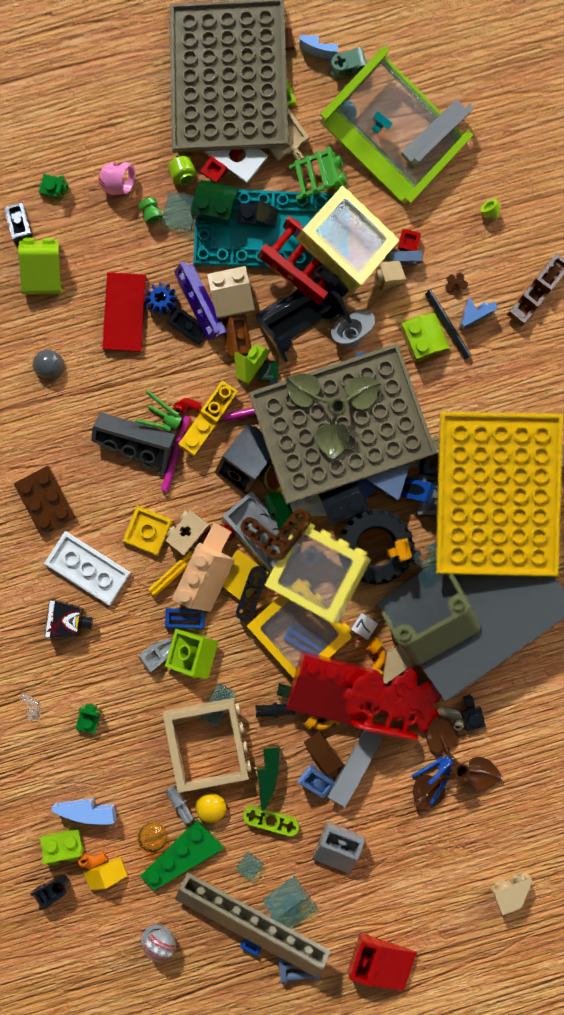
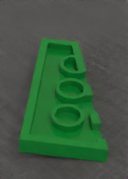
[140,819,225,890]

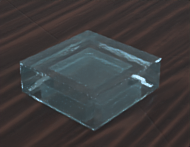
[236,851,263,881]

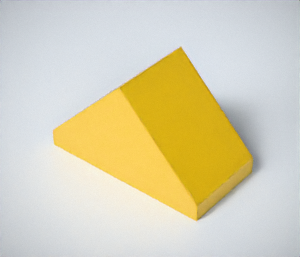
[83,857,127,890]

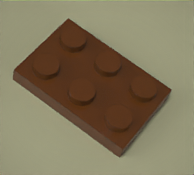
[13,466,76,535]

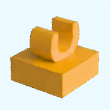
[388,538,412,561]

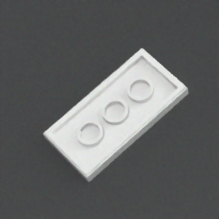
[44,531,131,606]

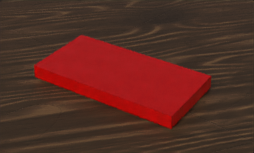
[102,272,147,352]

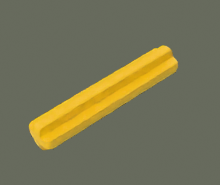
[149,551,193,596]

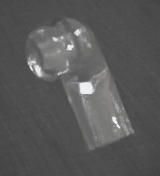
[20,692,41,722]

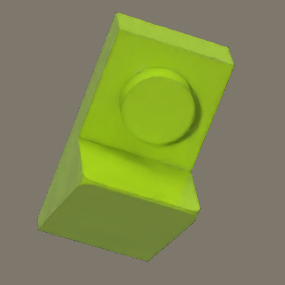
[234,344,271,385]

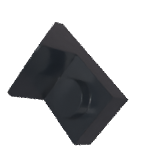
[237,201,278,229]

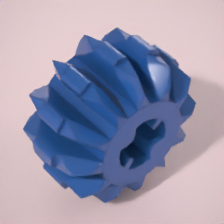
[144,282,178,316]

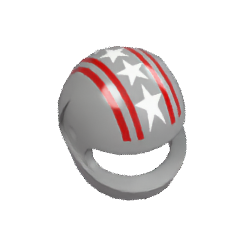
[141,924,176,963]

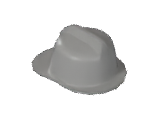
[331,310,375,347]

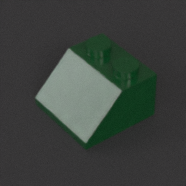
[190,180,239,227]

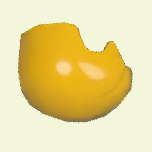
[195,791,227,824]

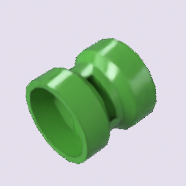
[138,197,163,224]

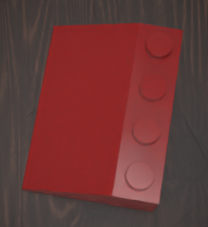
[286,651,371,726]

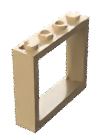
[163,698,252,793]

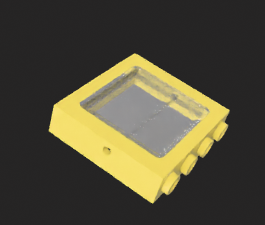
[295,185,399,292]
[265,523,371,624]

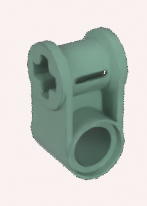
[330,47,367,79]

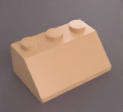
[172,543,235,612]

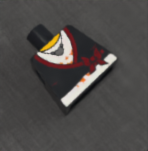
[45,599,93,638]

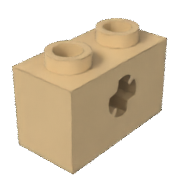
[165,510,210,555]

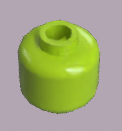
[168,156,196,186]

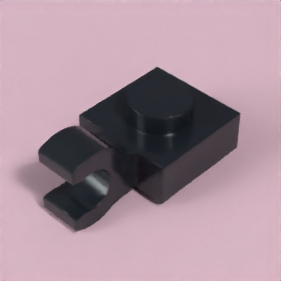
[461,694,486,731]

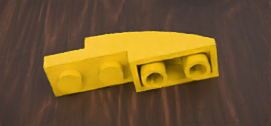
[178,381,238,457]

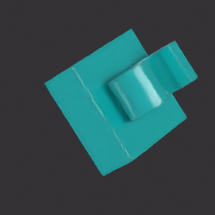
[372,111,393,134]

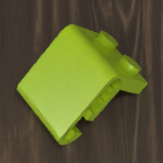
[18,237,61,295]

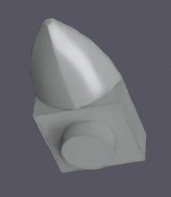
[137,639,172,672]

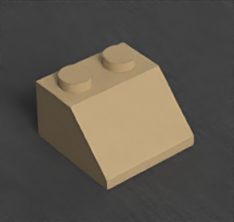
[207,266,255,319]

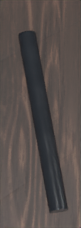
[425,290,472,359]

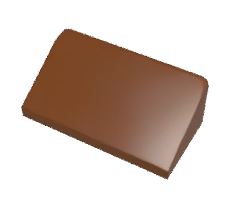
[223,316,251,358]

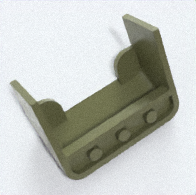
[382,574,481,665]

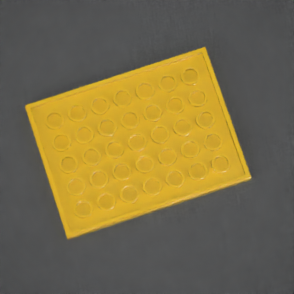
[436,412,563,576]

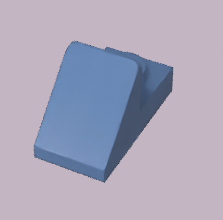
[459,297,498,330]
[297,763,335,799]

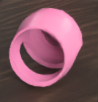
[99,162,135,195]

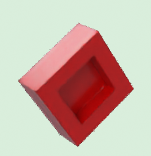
[397,228,421,251]

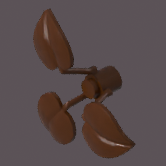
[413,716,503,809]

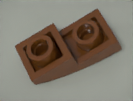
[304,731,345,776]

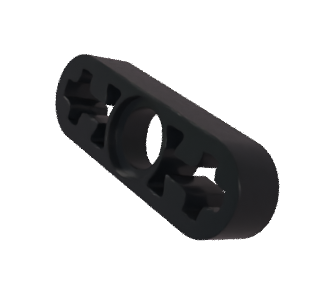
[236,566,267,621]

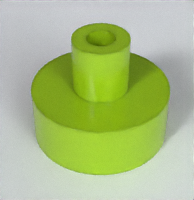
[480,199,501,220]

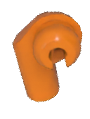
[78,852,108,869]

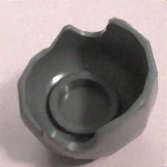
[32,349,65,381]

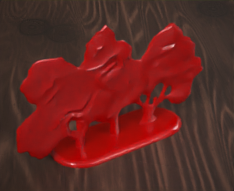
[343,667,442,740]

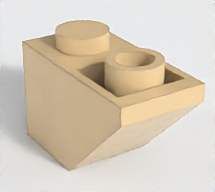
[374,261,406,291]
[382,643,415,684]
[490,872,532,915]

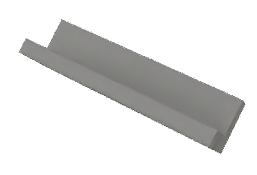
[401,99,474,168]

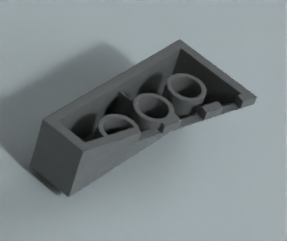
[91,412,175,477]

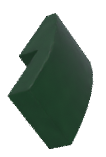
[264,491,296,531]

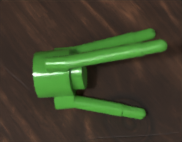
[136,390,182,432]

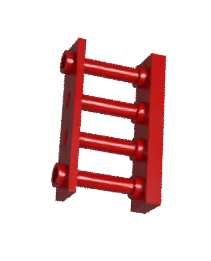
[258,216,351,305]

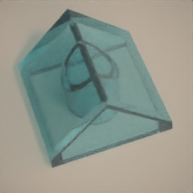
[263,875,318,929]

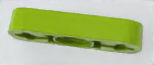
[243,805,299,836]

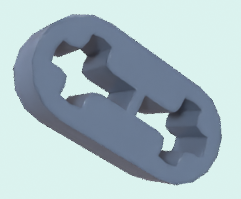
[386,251,423,265]

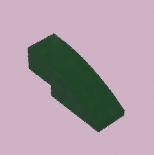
[257,744,279,810]

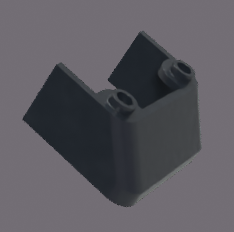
[256,278,352,362]

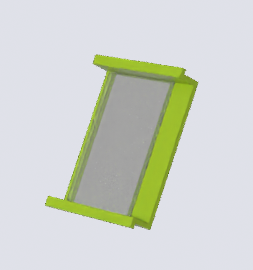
[320,46,473,205]

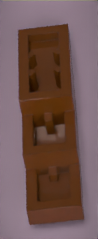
[507,253,564,327]

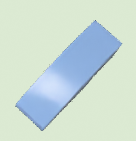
[51,798,116,825]

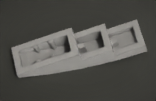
[327,730,384,808]

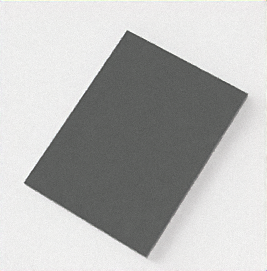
[377,562,564,702]

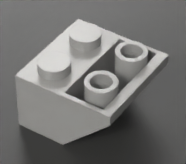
[312,821,365,873]

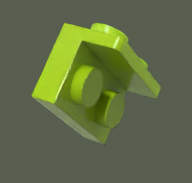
[40,828,84,866]

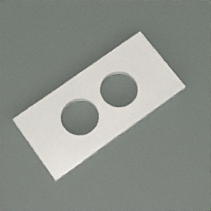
[203,149,268,183]

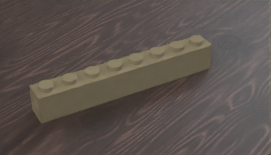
[175,873,330,978]

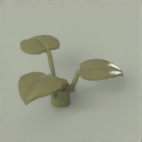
[286,373,381,459]

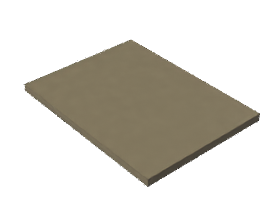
[170,0,288,153]
[248,343,437,505]

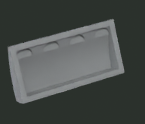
[221,491,303,574]

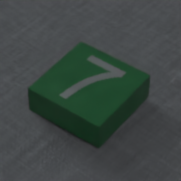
[258,361,278,381]

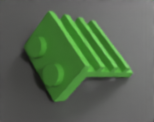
[289,146,348,201]

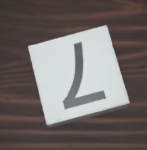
[351,613,378,640]

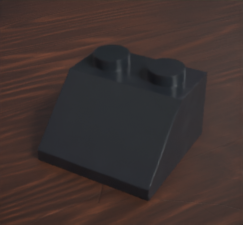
[319,482,368,525]

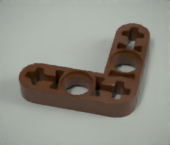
[241,509,312,560]

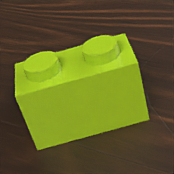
[399,313,450,363]
[165,629,219,679]

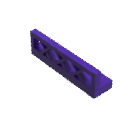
[174,261,227,341]

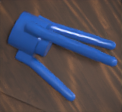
[412,755,453,805]

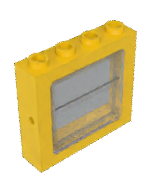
[247,578,352,678]

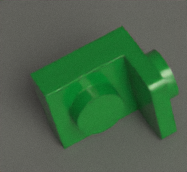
[39,174,69,200]
[76,703,101,734]

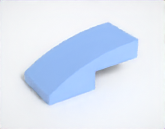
[299,35,338,60]

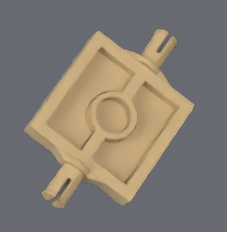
[268,107,309,161]

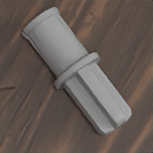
[165,784,193,824]

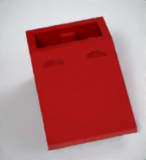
[348,932,417,991]

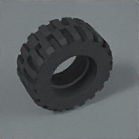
[338,509,414,585]

